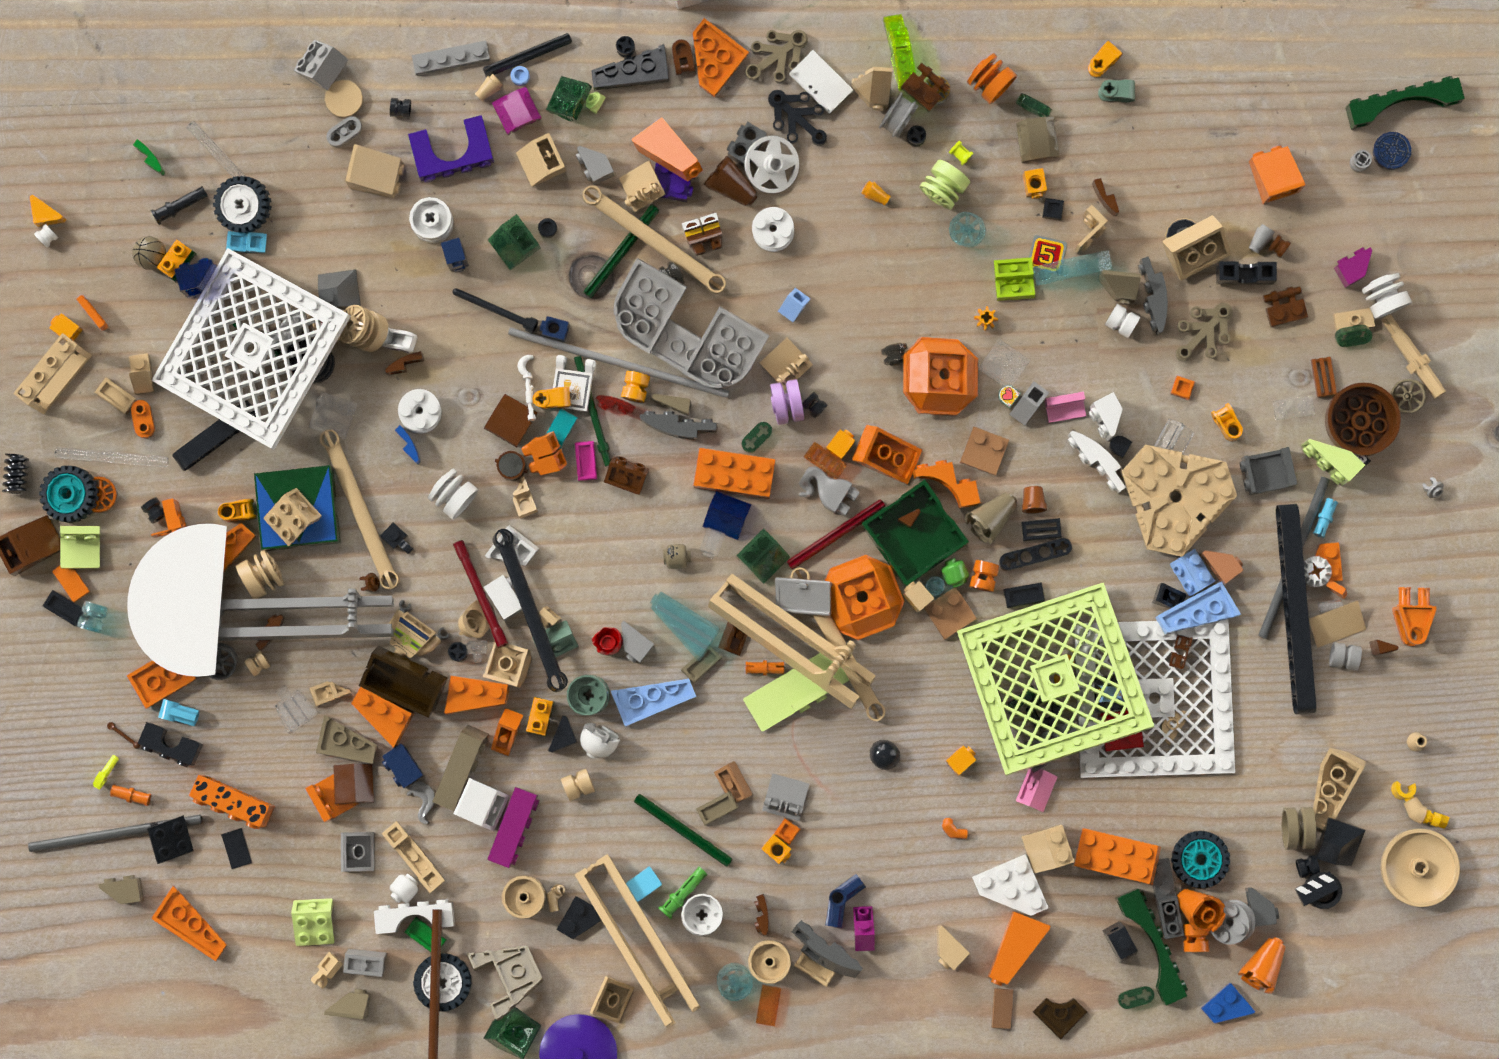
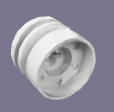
[1362,273,1412,319]
[428,468,479,520]
[681,894,723,936]

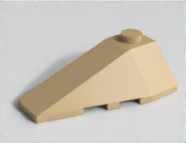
[851,67,893,111]
[1313,748,1366,830]

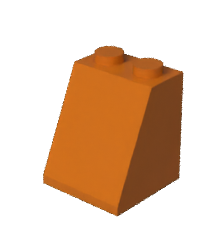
[1249,145,1305,204]

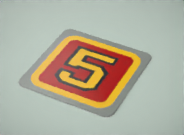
[1029,235,1067,274]

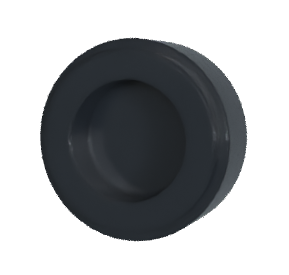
[538,218,557,238]

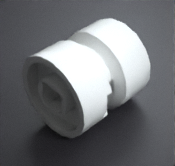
[1105,304,1140,338]

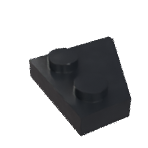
[556,896,602,939]

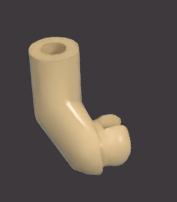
[547,884,565,912]

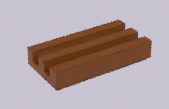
[1311,356,1337,397]

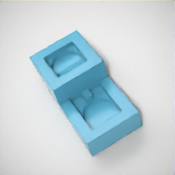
[226,231,267,253]

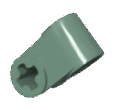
[1098,80,1135,103]

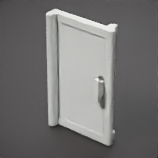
[789,50,853,114]

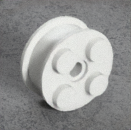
[752,207,794,252]
[398,389,442,433]

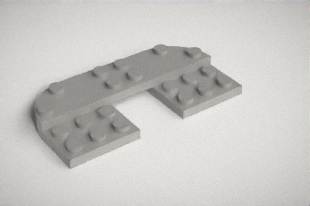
[614,258,770,388]

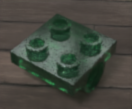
[546,76,592,122]

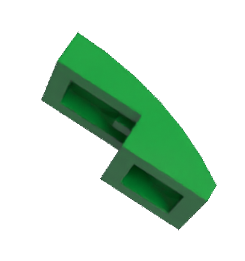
[133,139,165,176]

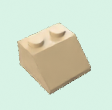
[937,925,970,970]

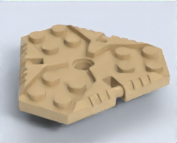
[1121,445,1237,557]

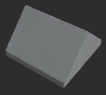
[341,832,374,872]

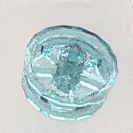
[949,212,986,248]
[717,963,753,1001]

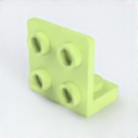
[60,526,100,569]
[291,898,335,946]

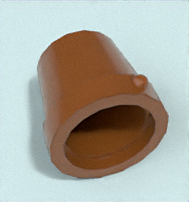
[1022,486,1047,514]

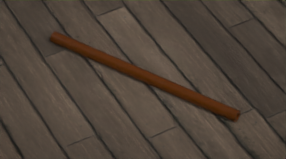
[428,909,442,1059]

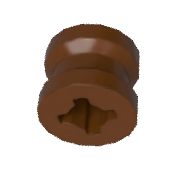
[1268,234,1291,258]

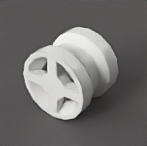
[34,224,58,248]

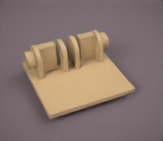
[619,160,665,212]
[760,338,813,391]

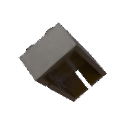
[359,646,448,718]

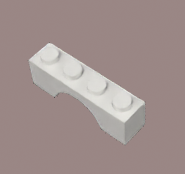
[374,899,455,934]

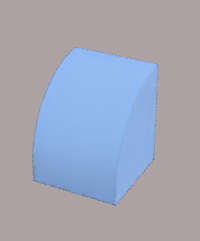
[778,288,810,322]

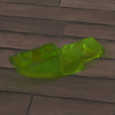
[883,14,916,91]

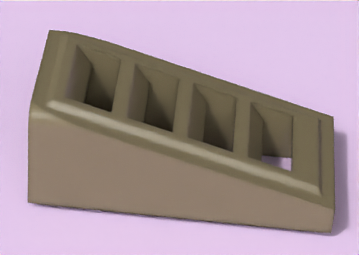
[652,394,691,416]

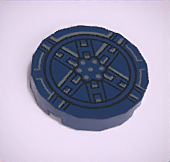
[1373,131,1411,170]

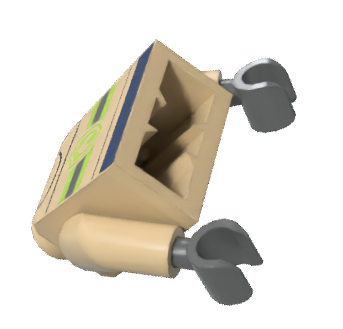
[389,600,450,658]

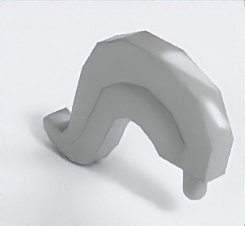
[407,781,435,824]

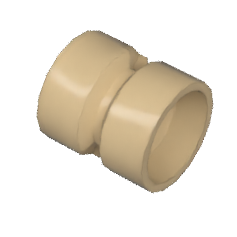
[561,769,595,802]

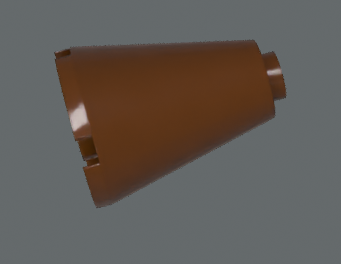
[704,156,757,206]

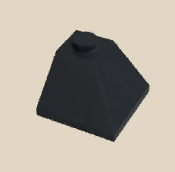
[1315,817,1365,866]

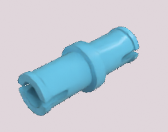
[1313,498,1338,538]

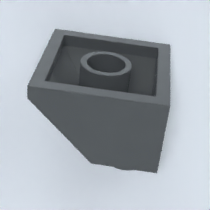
[318,269,361,310]

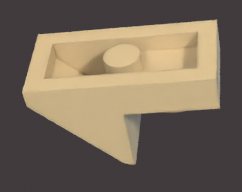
[129,353,155,394]

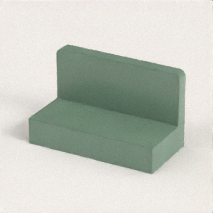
[532,620,579,657]

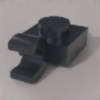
[380,522,413,555]

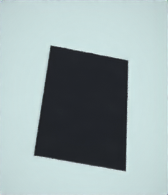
[221,828,252,869]

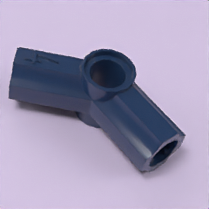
[825,874,866,928]

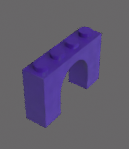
[408,115,494,182]

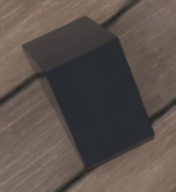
[1152,583,1186,609]
[548,715,578,753]

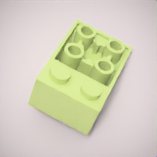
[1301,439,1365,485]

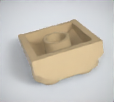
[483,640,531,688]

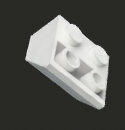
[1088,392,1123,441]
[454,778,509,831]

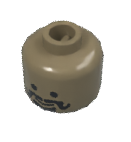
[663,544,691,569]

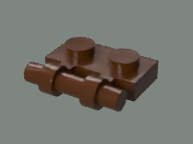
[900,62,950,112]
[1263,286,1308,327]

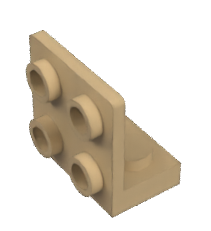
[1075,205,1108,253]
[264,488,322,546]

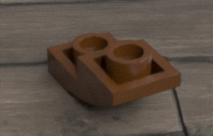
[255,614,285,651]
[754,894,768,936]

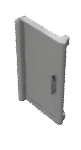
[775,577,832,616]

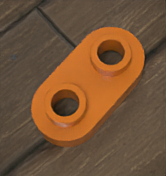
[131,400,155,438]

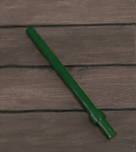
[574,356,611,467]

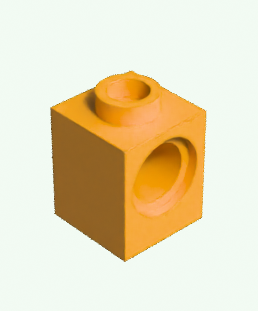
[1023,168,1047,199]
[49,313,83,341]
[826,429,855,461]
[945,745,976,775]
[762,834,792,864]

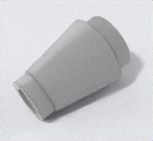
[1249,224,1275,254]

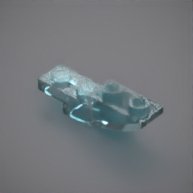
[1033,250,1113,286]

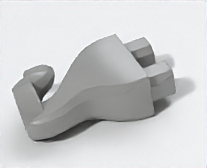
[799,467,860,516]

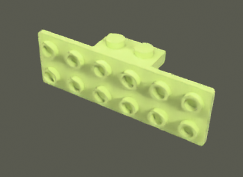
[743,653,849,731]

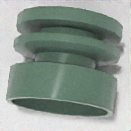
[567,675,610,715]

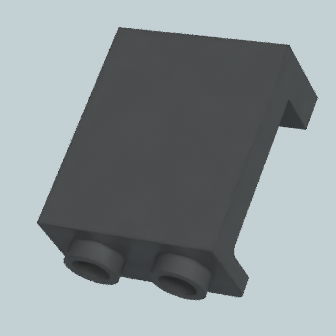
[1240,447,1297,495]

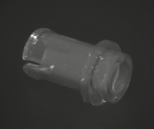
[1318,598,1343,614]

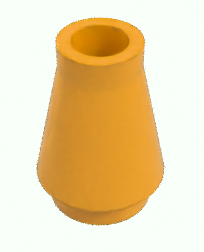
[861,181,891,205]

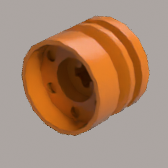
[967,53,1017,104]

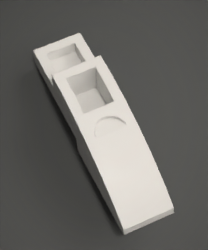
[1067,431,1126,494]

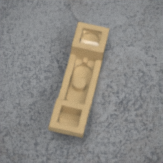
[382,821,445,893]

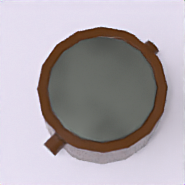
[495,451,528,481]

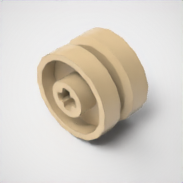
[502,875,546,919]
[748,940,791,984]

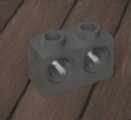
[727,121,767,167]

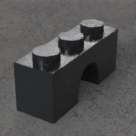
[1216,261,1277,285]
[138,722,203,768]

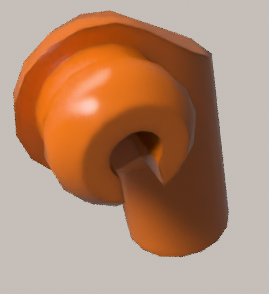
[942,818,968,839]

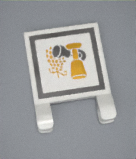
[553,355,596,412]

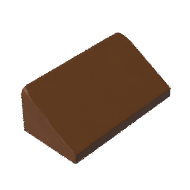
[718,622,748,656]
[1369,640,1399,656]

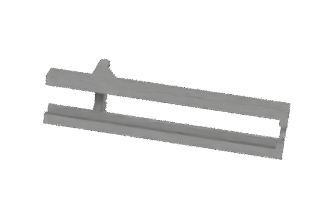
[218,589,394,641]

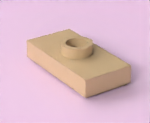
[1333,308,1375,333]

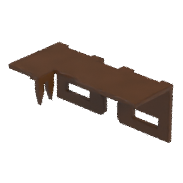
[1169,634,1193,669]

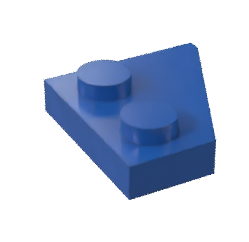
[1201,983,1255,1023]

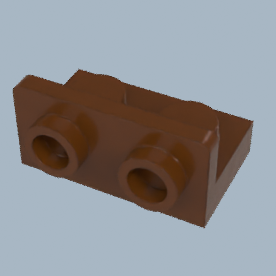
[604,456,649,495]

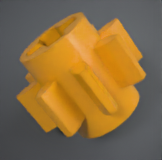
[974,306,998,331]

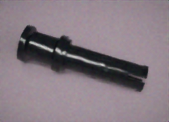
[150,186,208,225]

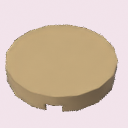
[325,80,363,118]

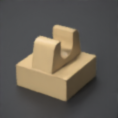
[539,606,562,628]

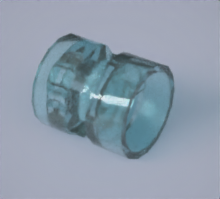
[77,601,108,634]

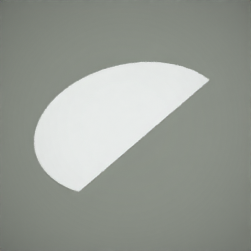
[127,524,227,677]

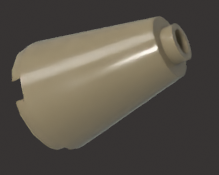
[964,493,1017,544]

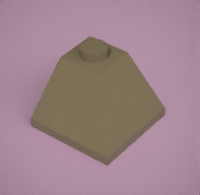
[1098,270,1141,305]
[324,988,371,1019]

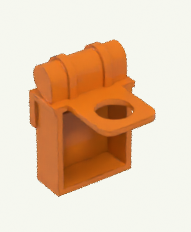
[151,498,187,538]

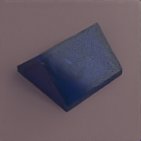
[702,491,752,540]

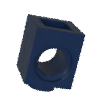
[540,316,570,343]

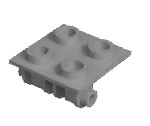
[762,773,809,821]

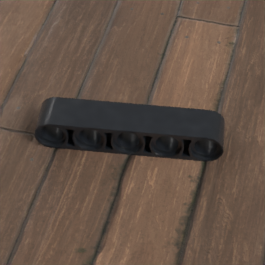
[172,400,256,471]

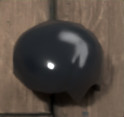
[870,740,900,770]

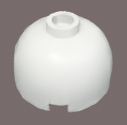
[580,723,620,759]

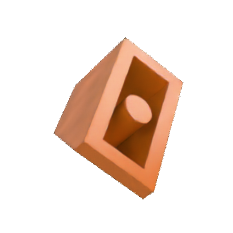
[491,708,523,756]

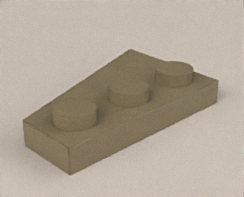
[316,715,377,764]

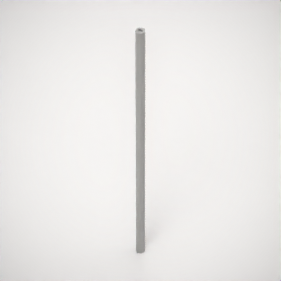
[508,327,729,398]

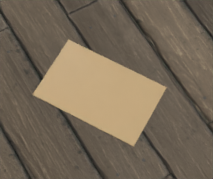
[1309,600,1366,648]

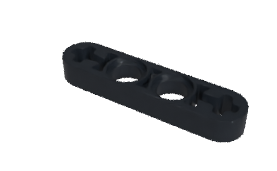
[999,538,1072,571]

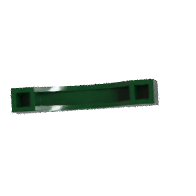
[1345,76,1465,129]
[1115,888,1188,1006]

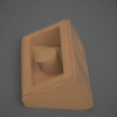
[714,761,752,803]
[991,988,1013,1029]

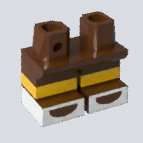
[682,213,722,256]

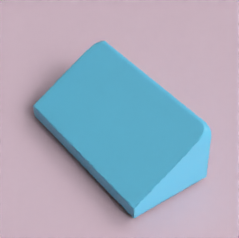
[626,866,662,902]

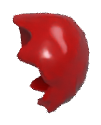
[591,627,623,656]

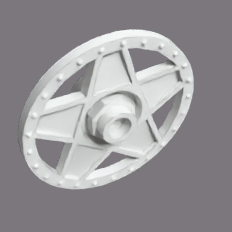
[745,136,799,193]

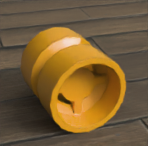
[621,371,650,403]

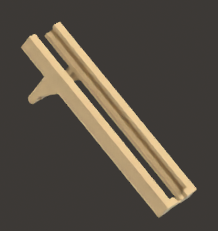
[708,574,876,709]
[575,854,701,1028]

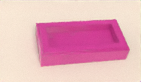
[575,441,597,481]

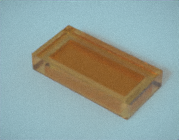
[756,984,781,1027]

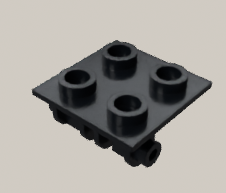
[147,815,194,864]

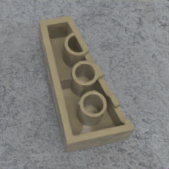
[432,725,489,811]

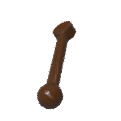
[107,722,141,749]

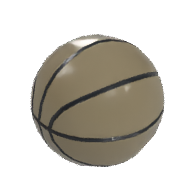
[132,236,166,270]

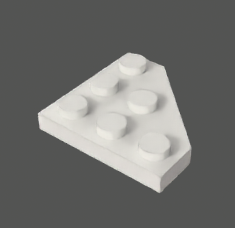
[972,854,1048,916]

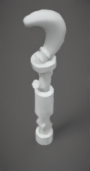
[517,355,536,421]

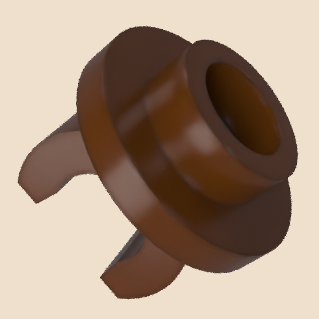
[359,573,380,592]

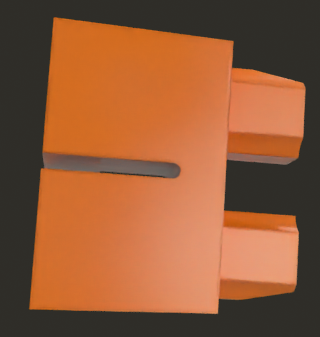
[521,431,567,475]

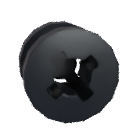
[616,36,635,58]
[907,125,926,147]
[448,642,469,662]

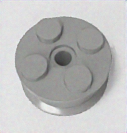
[878,92,918,138]
[1211,900,1256,945]

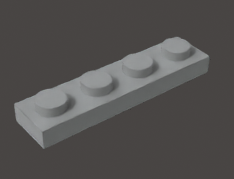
[412,41,490,75]

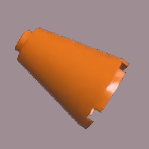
[1177,889,1225,934]
[1238,937,1286,994]

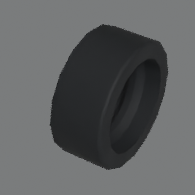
[1305,872,1342,909]

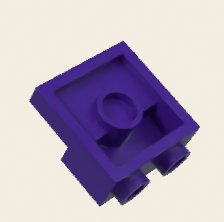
[654,163,696,202]

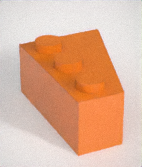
[351,687,414,748]

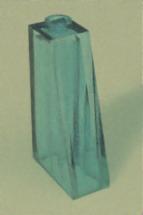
[650,592,721,662]

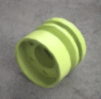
[919,160,970,210]

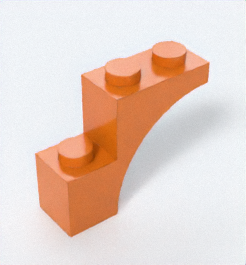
[913,460,980,509]

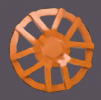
[92,477,117,513]

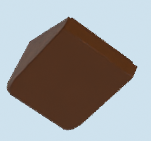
[898,509,920,528]

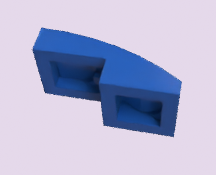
[395,425,420,464]

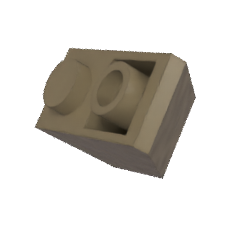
[98,875,144,904]

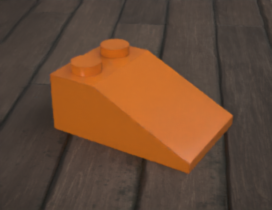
[852,425,922,485]

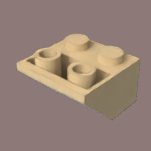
[516,133,566,187]

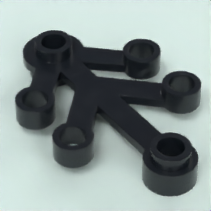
[768,90,827,146]

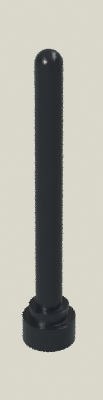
[452,288,539,334]

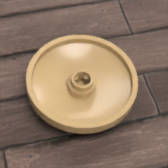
[1380,829,1460,907]

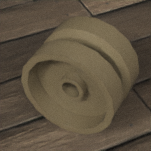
[1281,807,1316,850]

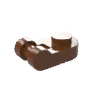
[672,39,695,75]

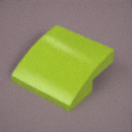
[994,257,1035,301]

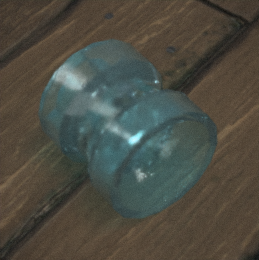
[925,577,945,597]

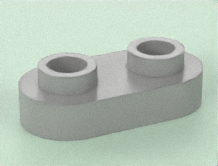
[326,116,362,147]

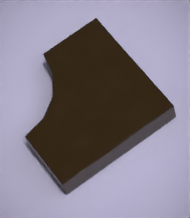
[1032,998,1087,1040]

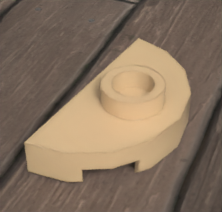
[1161,711,1191,746]

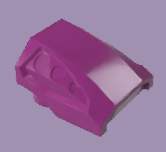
[492,87,542,135]

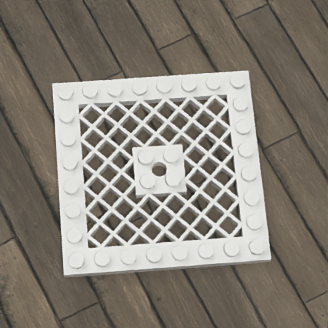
[152,248,351,450]
[1074,619,1235,778]

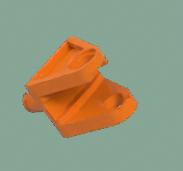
[1392,587,1436,647]

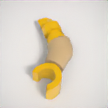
[1391,781,1450,829]

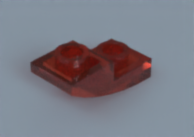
[595,395,636,415]

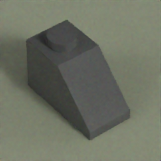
[1245,887,1279,927]

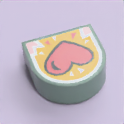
[998,385,1021,409]

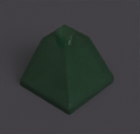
[483,1007,541,1059]

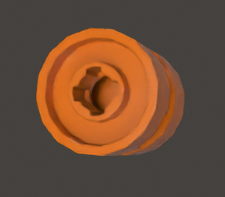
[969,560,999,592]
[1183,924,1209,952]

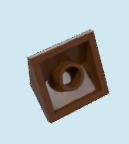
[333,763,374,804]

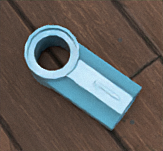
[158,699,200,726]

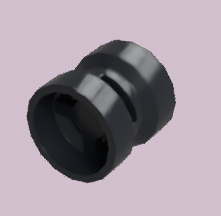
[390,98,411,118]
[802,392,828,418]
[141,497,165,524]
[1295,855,1320,878]

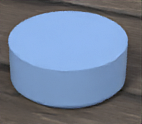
[511,66,530,86]

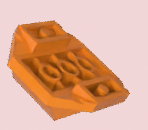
[903,337,978,416]
[825,555,905,640]

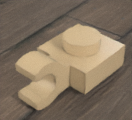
[311,952,343,989]

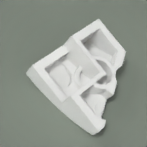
[485,525,539,566]

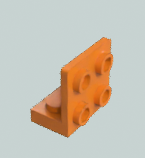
[305,774,360,822]

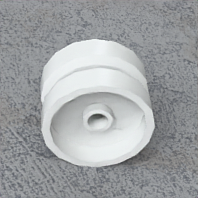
[409,197,454,243]

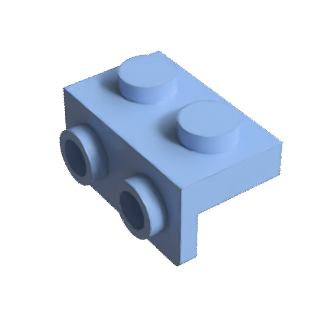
[1170,549,1215,596]

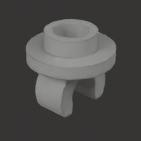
[1422,477,1444,498]

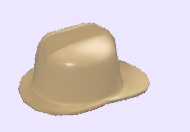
[458,600,494,638]

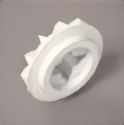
[1304,556,1332,587]

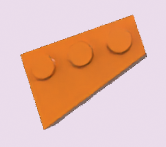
[444,676,510,715]

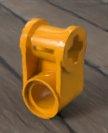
[1088,41,1123,78]
[533,387,571,409]
[1211,403,1243,442]
[218,499,256,522]

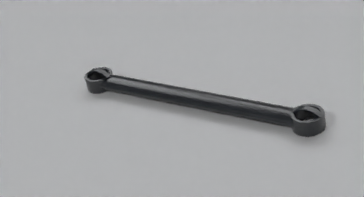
[492,529,568,692]

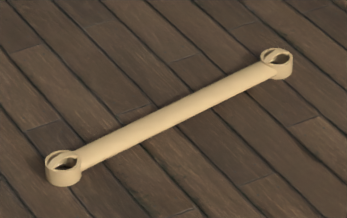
[583,185,726,294]
[320,429,400,589]
[791,567,885,721]

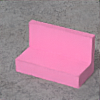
[1044,392,1086,423]
[1016,768,1057,812]

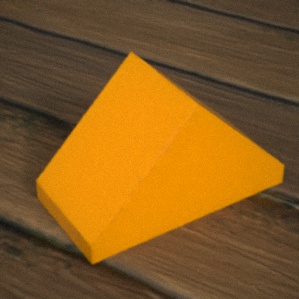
[30,195,67,227]

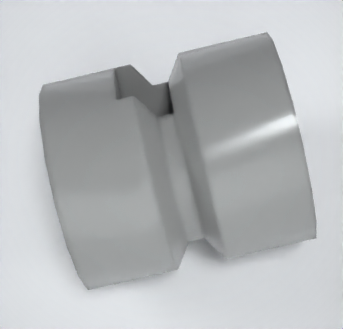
[1329,642,1362,671]

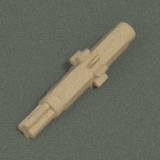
[1381,314,1446,399]

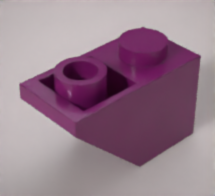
[1334,247,1372,288]
[853,906,875,951]

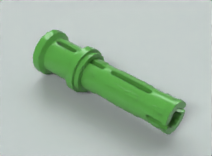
[658,866,708,919]

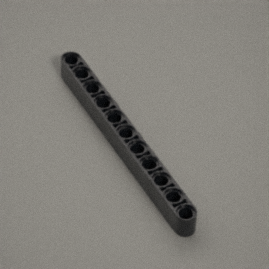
[1275,504,1317,715]

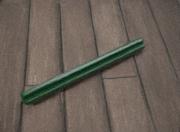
[584,204,659,298]
[634,794,732,867]

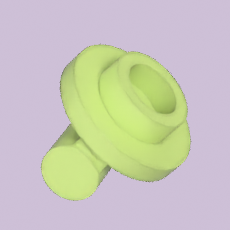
[586,92,606,114]

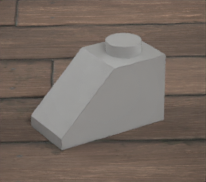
[621,621,654,663]

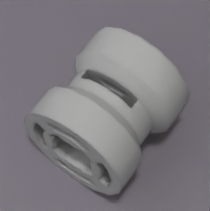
[1350,150,1372,172]

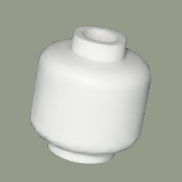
[390,874,418,903]

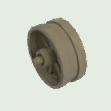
[1391,379,1427,413]

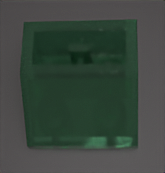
[488,214,541,270]
[736,528,790,584]

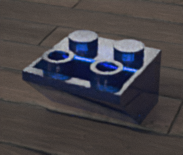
[174,258,218,298]

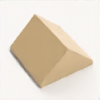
[590,975,634,1023]

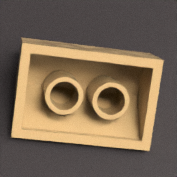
[1162,215,1231,281]

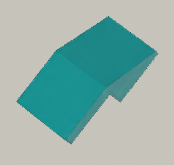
[546,409,578,449]

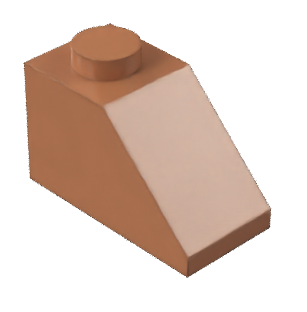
[1200,551,1243,585]

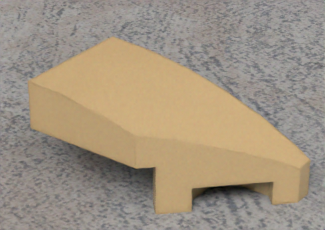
[513,476,538,518]
[309,681,351,707]

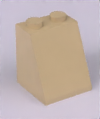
[345,144,405,198]
[1021,825,1075,873]

